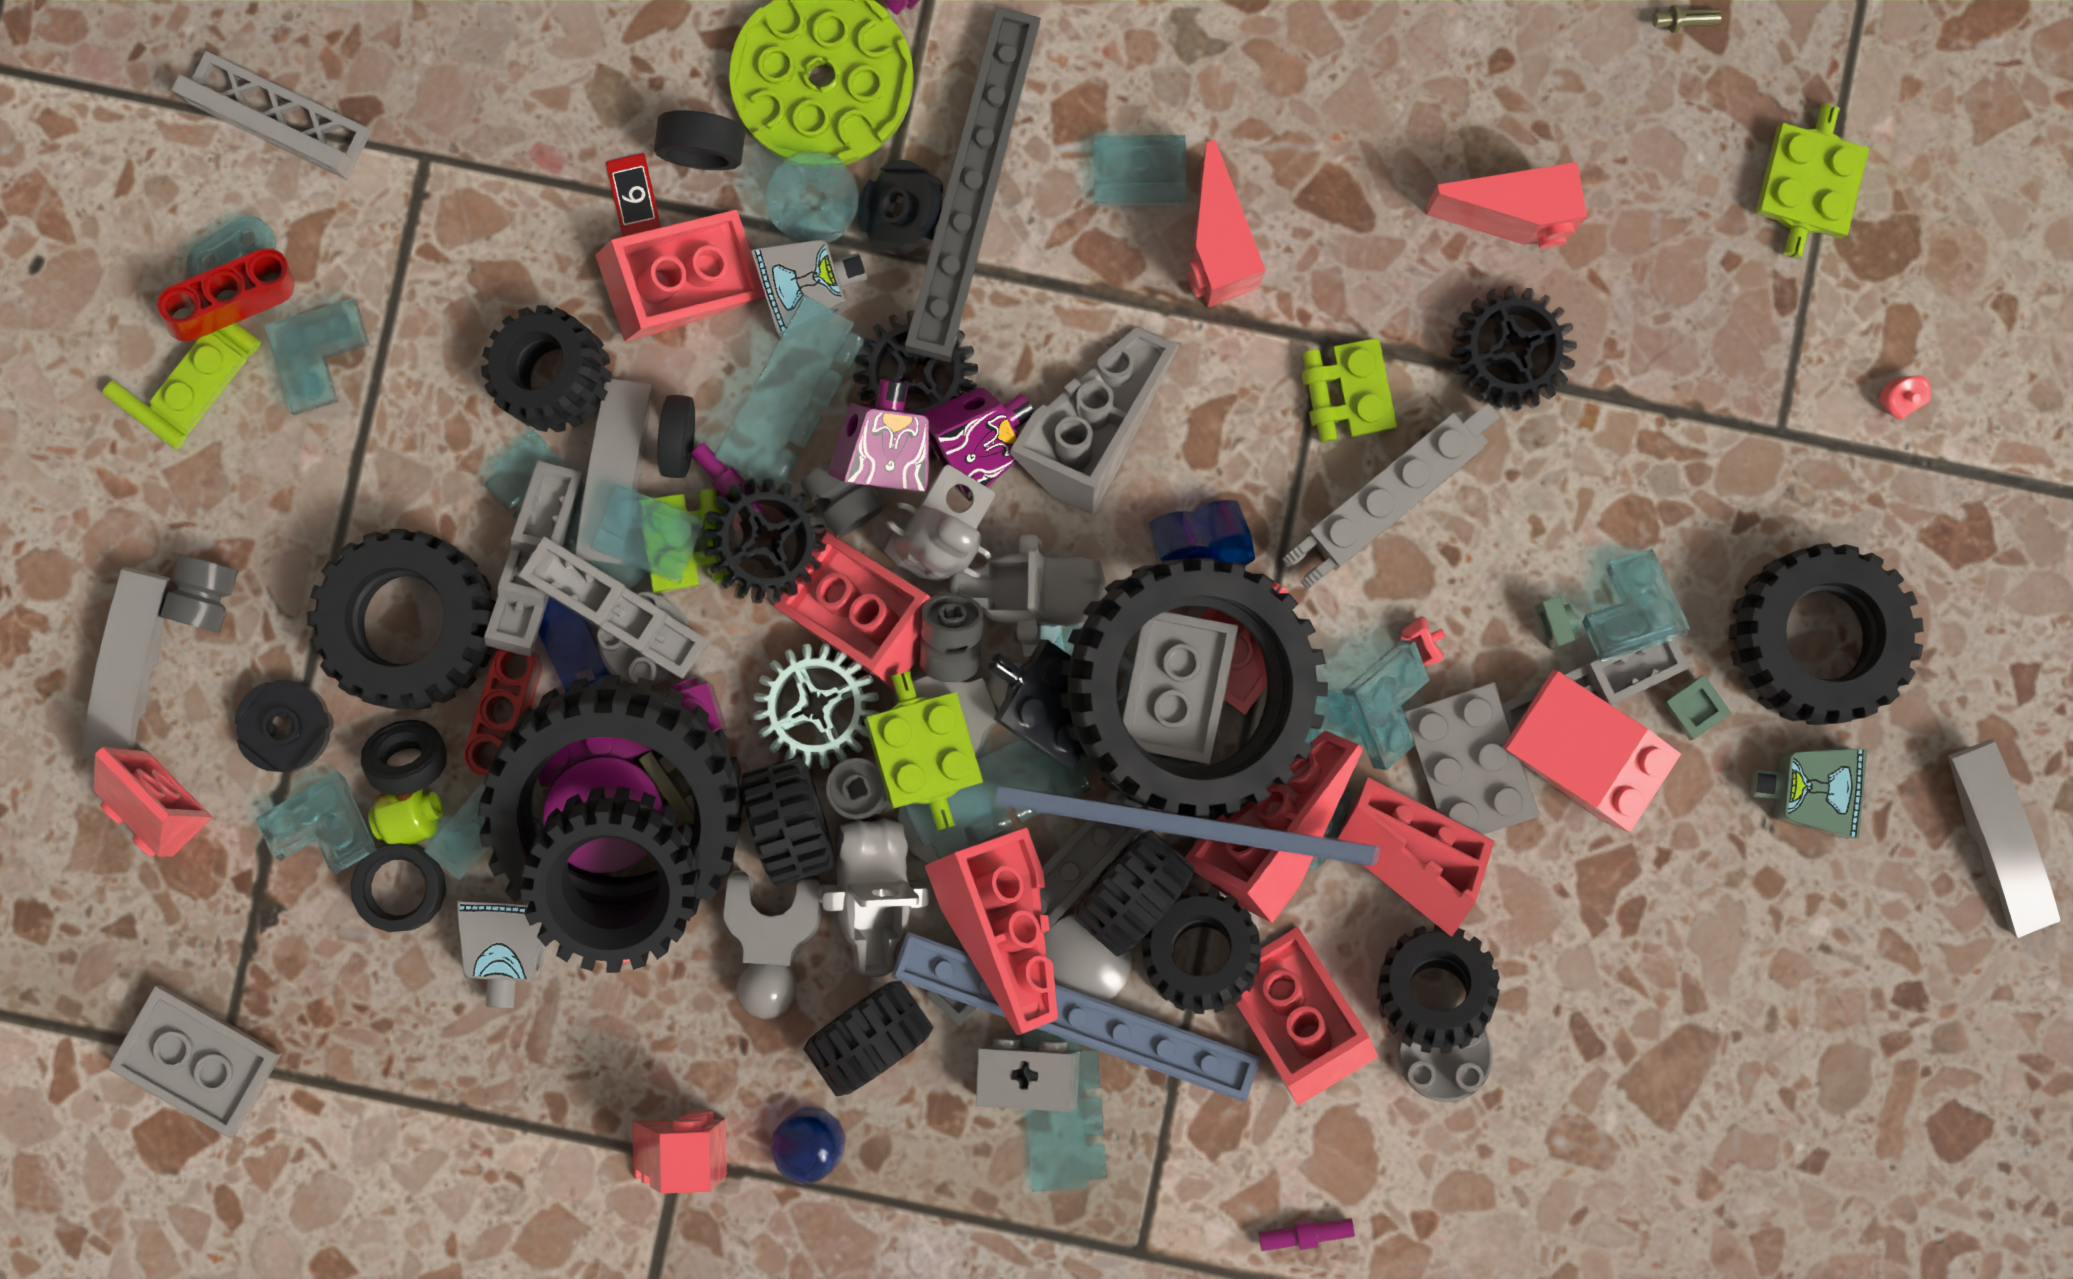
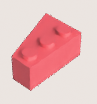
[1337,777,1495,937]
[632,1110,727,1193]

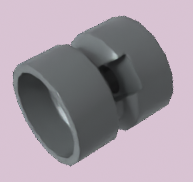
[800,459,886,539]
[159,554,238,633]
[920,593,983,682]
[826,758,888,820]

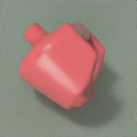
[1879,375,1931,420]
[1400,616,1446,667]

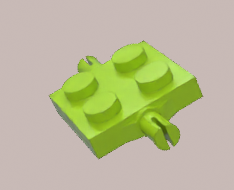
[1755,104,1870,259]
[864,671,983,831]

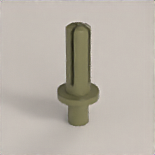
[1652,5,1722,33]

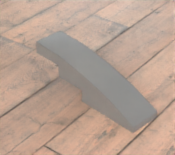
[575,379,653,565]
[484,461,583,657]
[519,536,709,681]
[81,567,170,759]
[1502,626,1690,732]
[1948,739,2061,938]

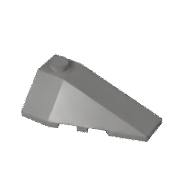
[1010,326,1178,515]

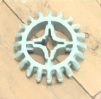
[753,644,879,769]

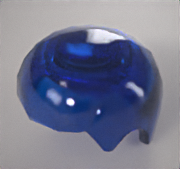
[770,1107,846,1184]

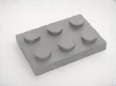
[1123,612,1239,765]
[1404,682,1540,835]
[108,985,282,1138]

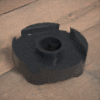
[857,160,943,255]
[235,680,334,773]

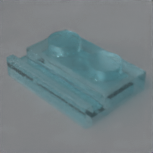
[1093,135,1187,206]
[590,484,705,584]

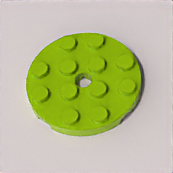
[729,0,914,168]

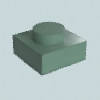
[1535,596,1578,649]
[1662,675,1732,741]

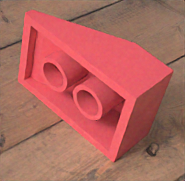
[1187,139,1266,308]
[1425,162,1587,249]
[595,210,766,342]
[774,532,931,691]
[1502,670,1681,833]
[93,747,213,857]
[1236,927,1378,1106]

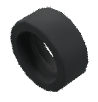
[654,110,745,170]
[350,843,446,932]

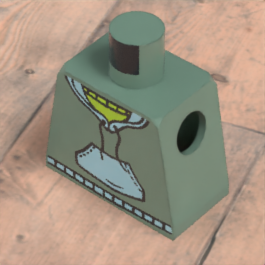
[1750,749,1867,839]

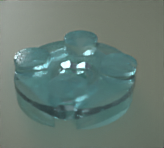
[766,150,859,243]

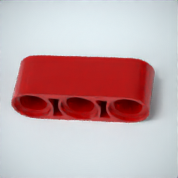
[157,248,295,342]
[464,649,542,776]

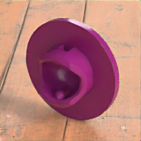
[543,756,663,873]

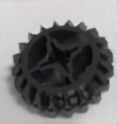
[1450,286,1577,412]
[853,311,978,414]
[699,478,826,604]

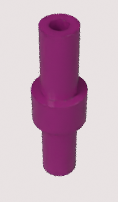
[690,442,765,514]
[1258,1218,1355,1251]

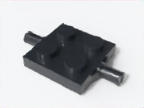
[988,639,1120,770]

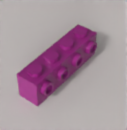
[538,678,727,787]

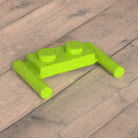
[102,308,261,450]

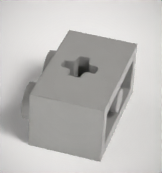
[976,1037,1080,1112]

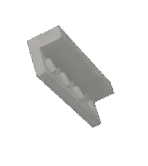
[171,51,372,180]

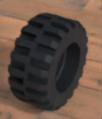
[307,529,496,710]
[1729,543,1924,725]

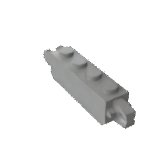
[1282,402,1500,589]

